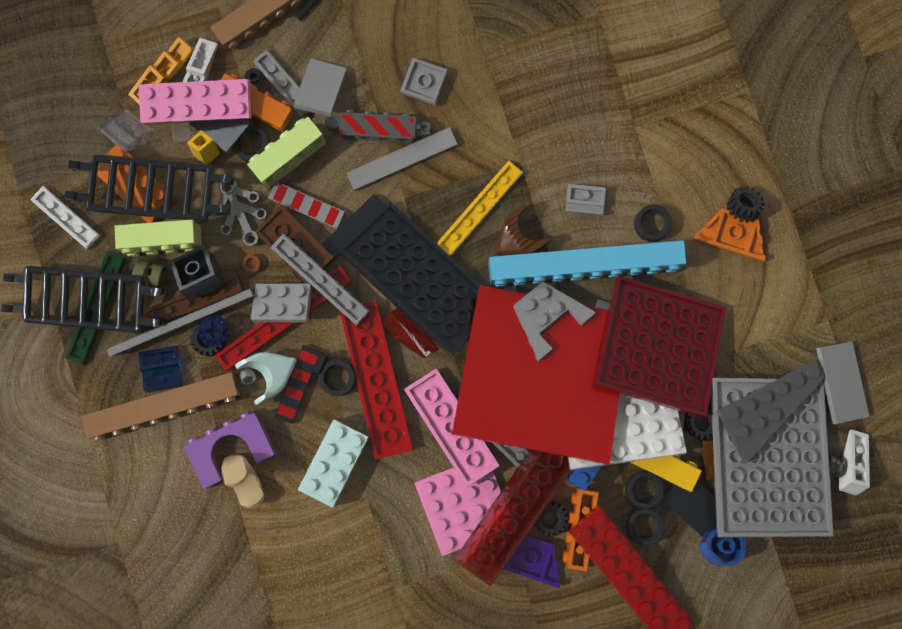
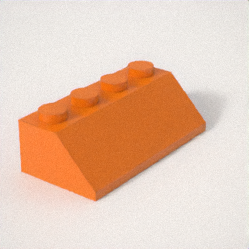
[97,143,177,223]

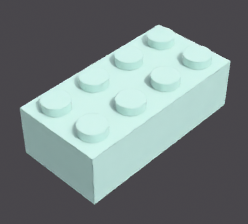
[298,419,370,508]

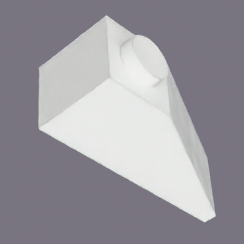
[839,430,870,495]

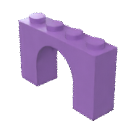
[184,411,277,489]

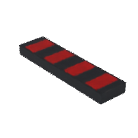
[274,345,321,424]

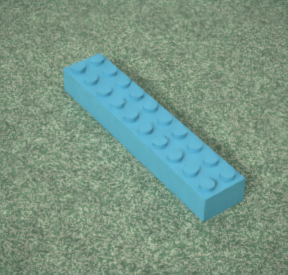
[488,240,686,287]

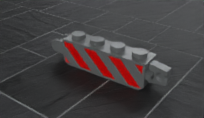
[325,110,431,143]

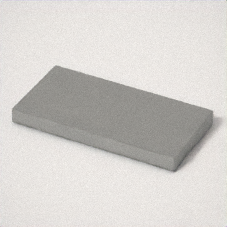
[816,341,870,424]

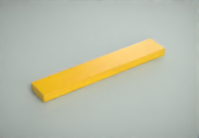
[436,161,523,257]

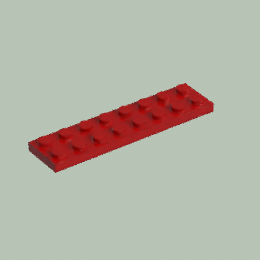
[339,301,413,460]
[568,505,695,629]

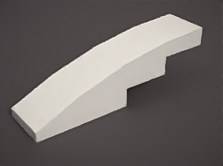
[183,38,218,82]

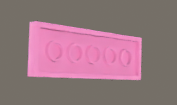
[139,79,252,123]
[404,369,500,487]

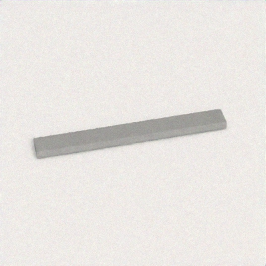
[107,289,254,357]

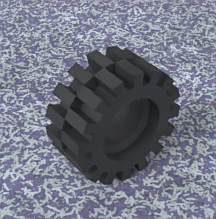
[727,186,765,223]
[189,321,227,357]
[685,406,713,439]
[533,501,569,537]

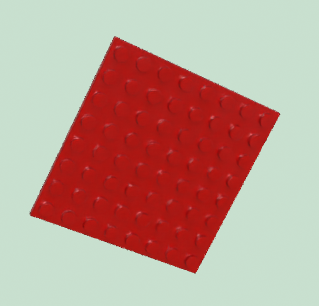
[452,285,620,465]

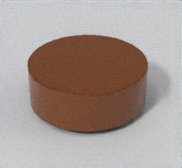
[242,254,262,274]

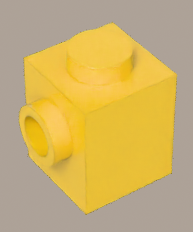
[187,131,220,165]

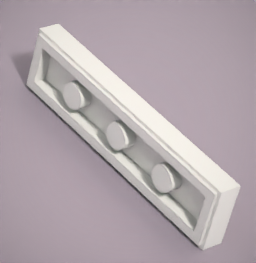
[30,186,101,249]

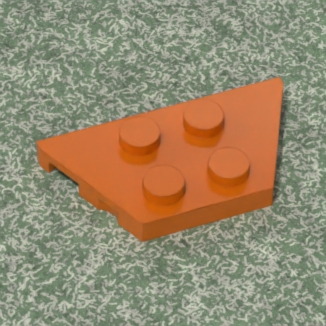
[693,208,766,262]

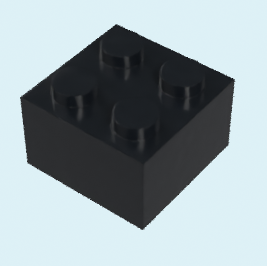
[170,245,224,301]

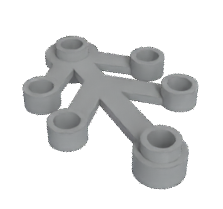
[213,181,268,247]

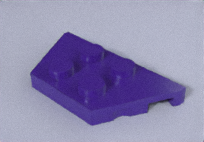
[488,532,560,588]

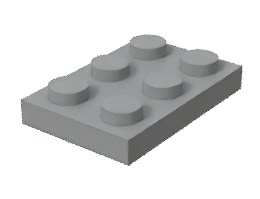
[251,284,313,322]

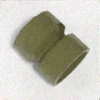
[132,259,167,287]

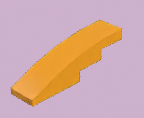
[128,37,194,105]

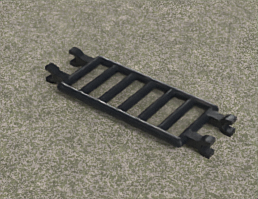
[64,155,234,222]
[1,266,166,333]

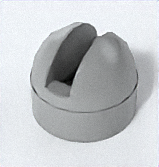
[239,368,256,385]

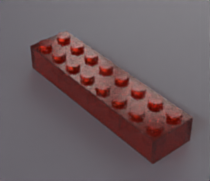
[453,450,571,587]

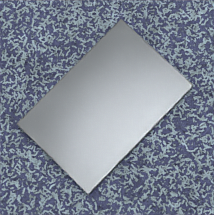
[294,59,347,117]

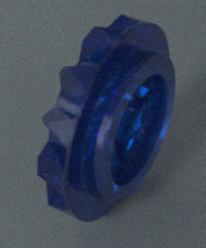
[198,315,229,346]

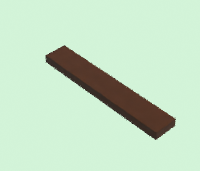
[130,274,244,334]

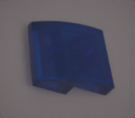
[139,346,184,393]

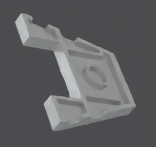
[513,282,595,362]

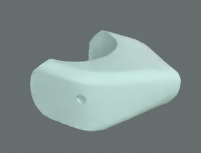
[235,352,297,406]

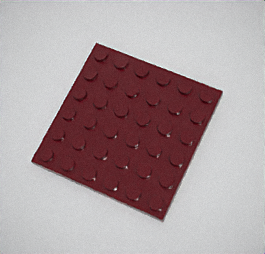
[593,275,726,418]

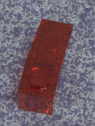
[382,308,439,359]

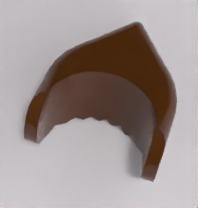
[495,203,553,256]

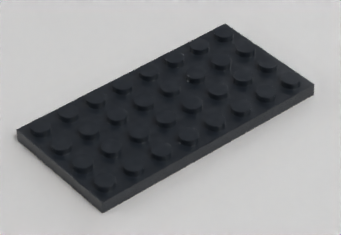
[338,201,481,358]

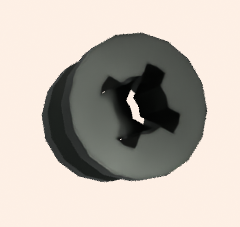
[828,455,847,478]

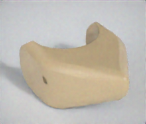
[221,455,264,508]

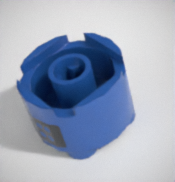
[699,527,746,567]

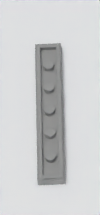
[346,127,457,191]
[271,233,370,325]

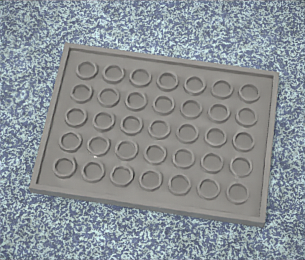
[711,378,833,537]

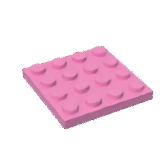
[415,467,515,556]

